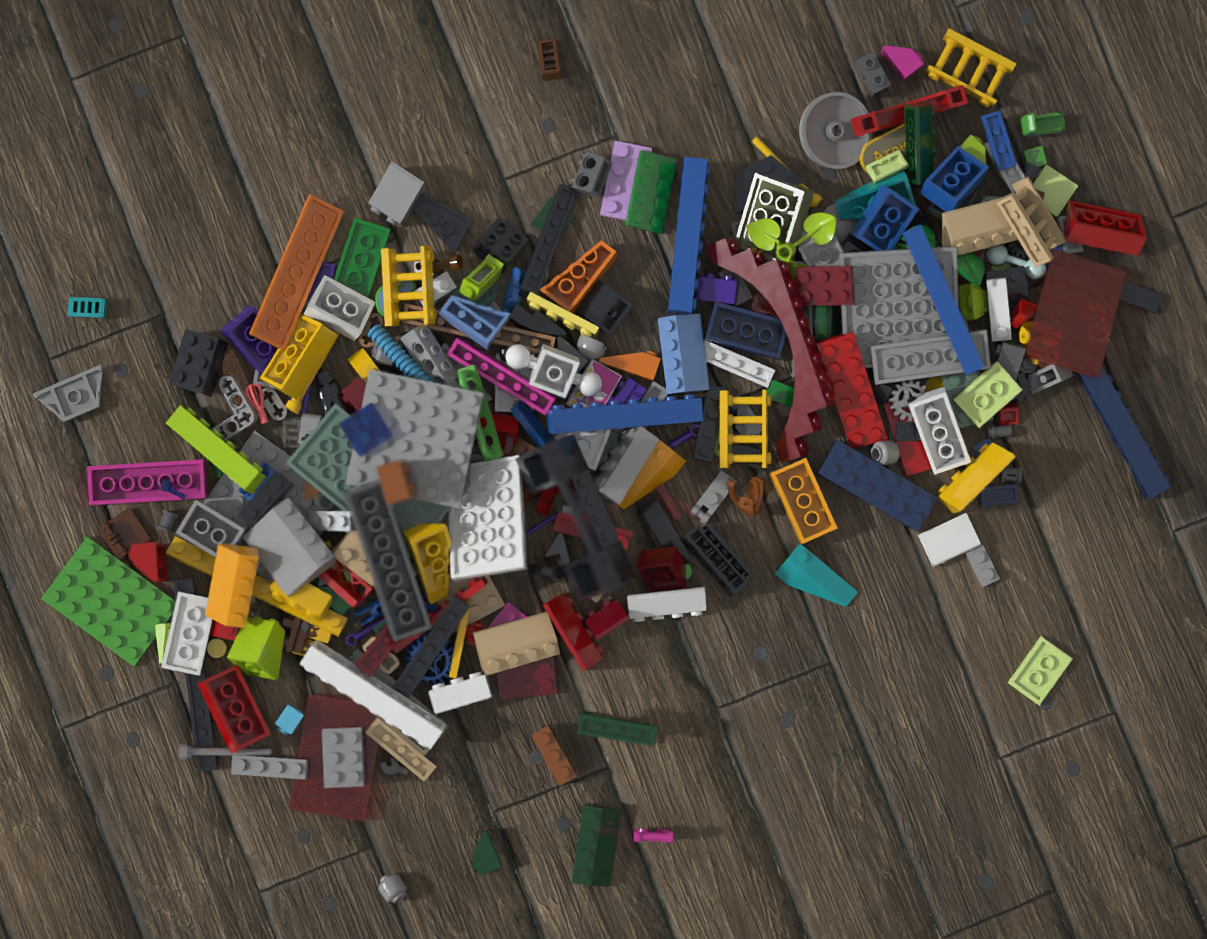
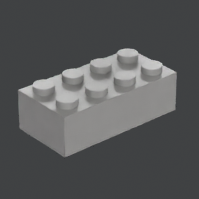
[593,426,659,505]

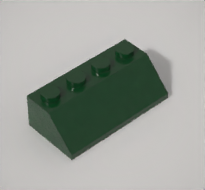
[904,103,936,185]
[572,804,621,887]

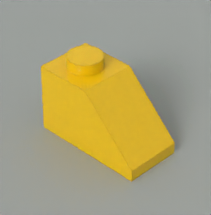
[348,347,381,384]

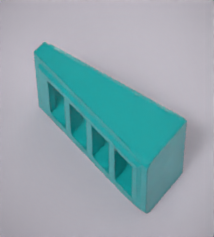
[68,297,108,319]

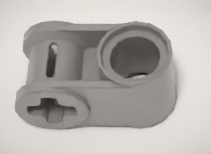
[299,413,324,445]

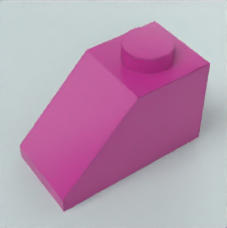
[880,45,924,82]

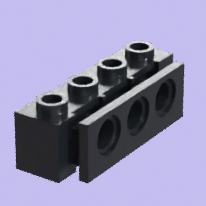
[681,523,752,598]

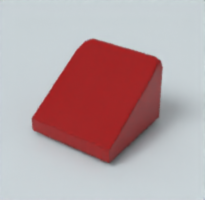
[998,401,1019,426]

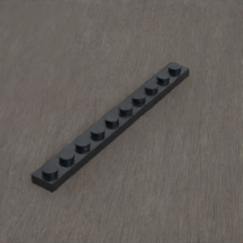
[173,578,218,772]

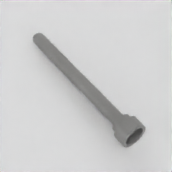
[179,744,273,759]

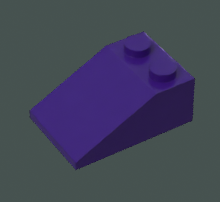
[220,306,278,375]

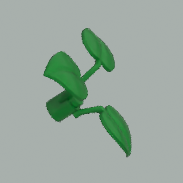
[902,225,985,287]

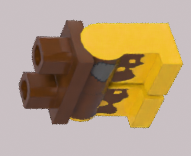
[282,617,332,656]

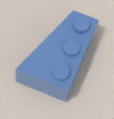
[440,296,510,350]

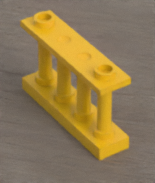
[926,28,1017,107]
[381,246,437,326]
[720,390,771,468]

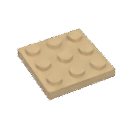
[437,573,505,633]

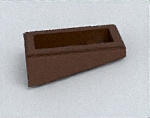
[537,38,562,81]

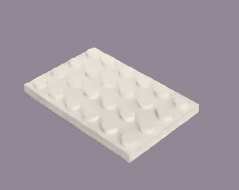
[449,455,526,580]

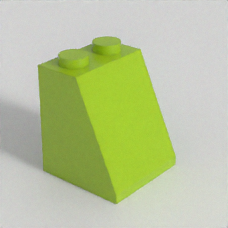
[227,616,285,680]

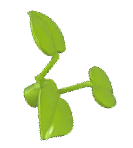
[746,213,837,283]

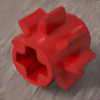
[465,621,485,646]

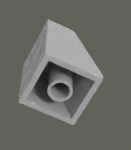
[368,162,427,226]

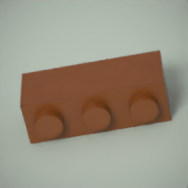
[531,725,577,786]

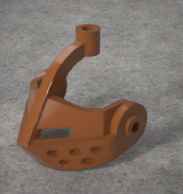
[726,476,764,516]

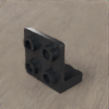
[472,217,528,274]

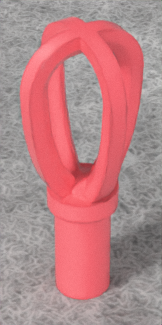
[245,383,269,424]

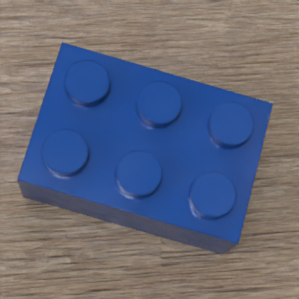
[921,146,989,212]
[850,185,919,251]

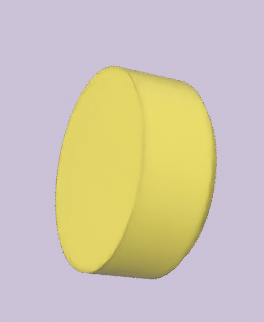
[207,639,227,658]

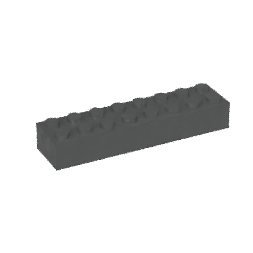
[343,478,431,641]

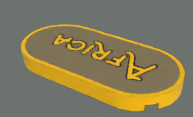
[860,123,905,173]

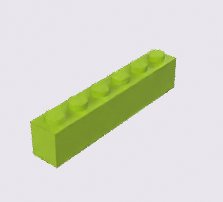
[166,405,267,494]

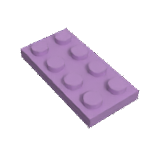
[600,141,652,221]

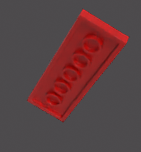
[817,331,888,449]

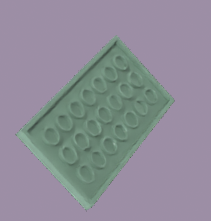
[286,403,452,558]

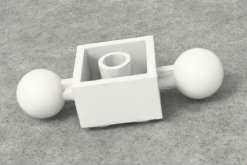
[506,344,602,398]

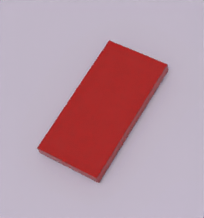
[883,393,932,477]

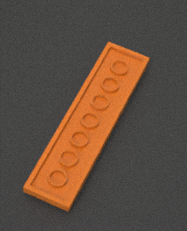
[249,194,344,350]

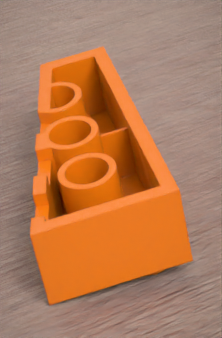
[540,240,619,314]

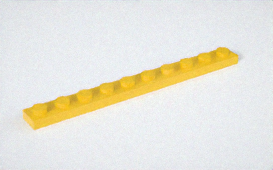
[166,536,348,637]

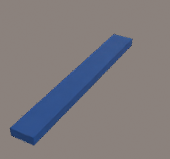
[902,225,984,375]

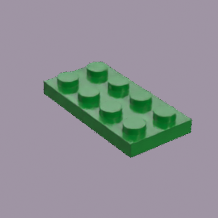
[625,150,677,234]
[334,218,391,298]

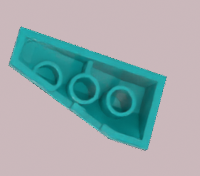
[834,170,916,219]
[774,544,858,607]

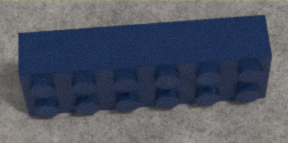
[817,440,937,532]

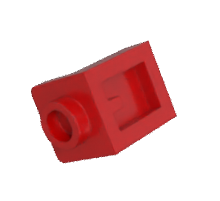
[1010,298,1038,328]

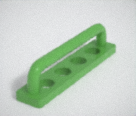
[457,365,504,462]

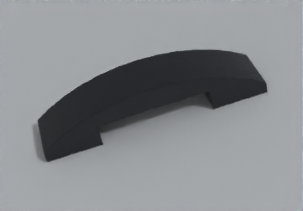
[636,492,691,562]

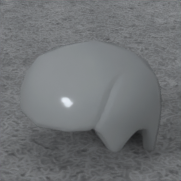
[577,335,606,360]

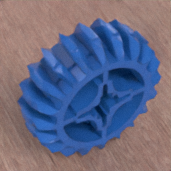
[404,633,454,685]

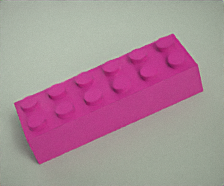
[87,459,209,506]

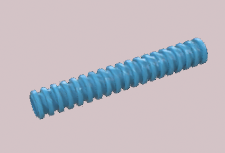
[368,324,434,383]

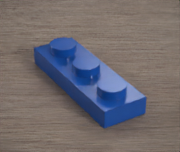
[981,111,1017,172]
[510,400,554,448]

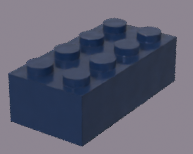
[704,301,786,361]

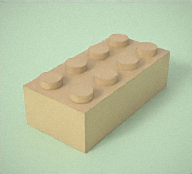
[332,531,417,588]

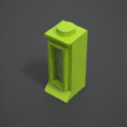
[459,254,504,302]

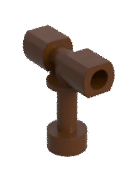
[414,254,464,276]

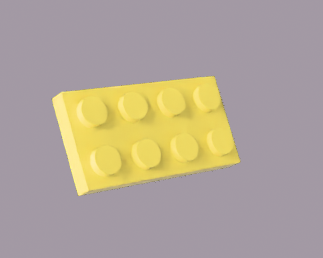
[527,292,599,338]

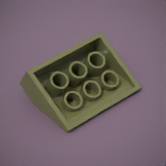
[735,173,814,264]

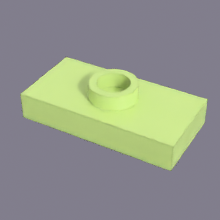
[865,150,909,184]

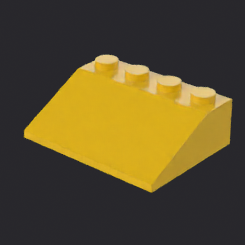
[937,443,1016,513]

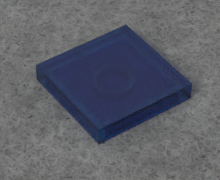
[339,402,393,457]

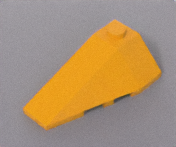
[618,440,686,509]

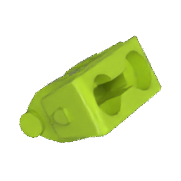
[958,283,989,321]

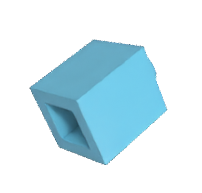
[275,704,306,735]

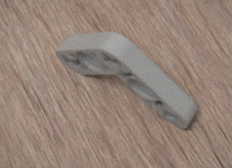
[211,375,258,442]

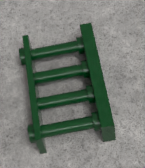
[577,712,658,747]

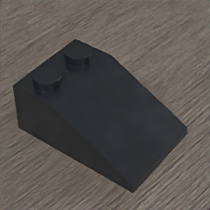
[983,266,1031,328]

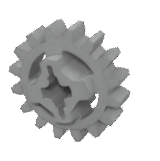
[888,380,926,422]

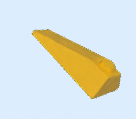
[403,524,451,604]

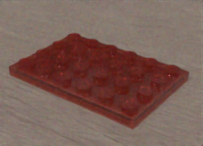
[1024,249,1127,378]
[289,694,383,822]

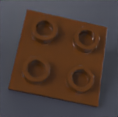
[98,507,151,560]

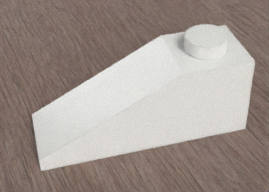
[986,278,1012,342]

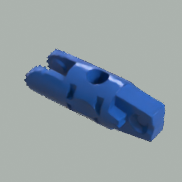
[502,267,526,313]
[353,598,384,626]

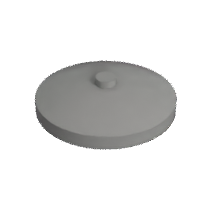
[799,92,873,169]

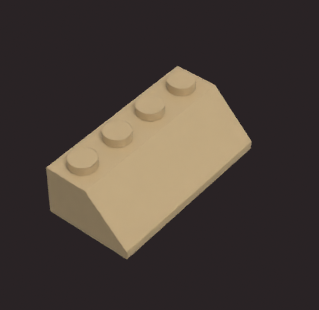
[942,197,1018,256]
[473,611,560,676]

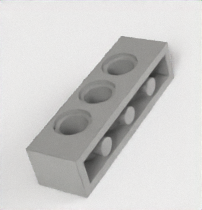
[400,323,461,388]

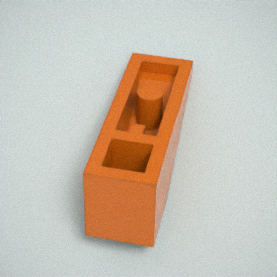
[599,351,661,382]

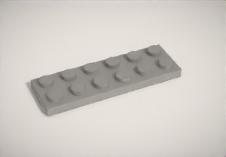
[870,329,991,384]

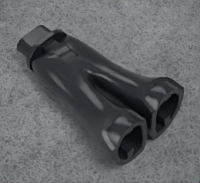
[316,370,359,422]

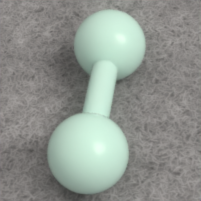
[986,244,1046,279]

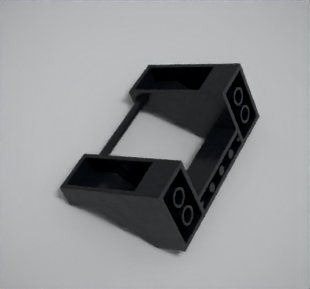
[515,433,636,601]

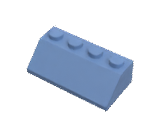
[658,314,710,395]

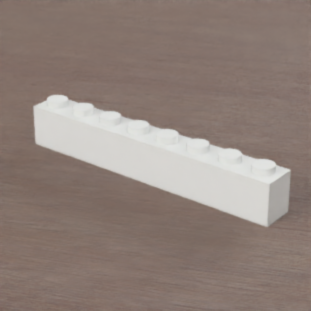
[300,639,447,749]

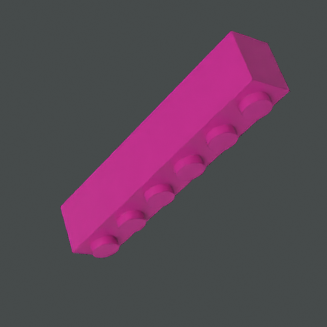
[447,337,558,415]

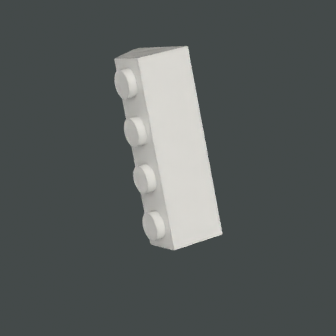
[909,386,971,475]
[627,587,706,622]

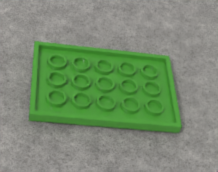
[41,537,176,667]

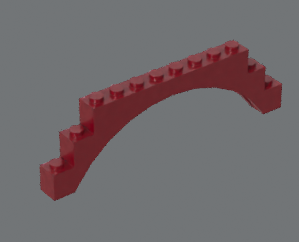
[707,237,835,463]

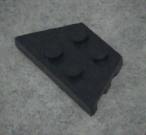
[735,155,803,214]

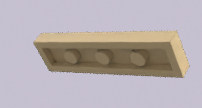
[365,717,436,782]

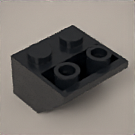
[576,280,633,335]

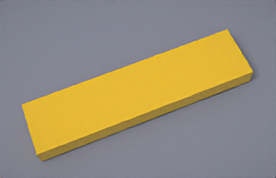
[449,599,472,679]

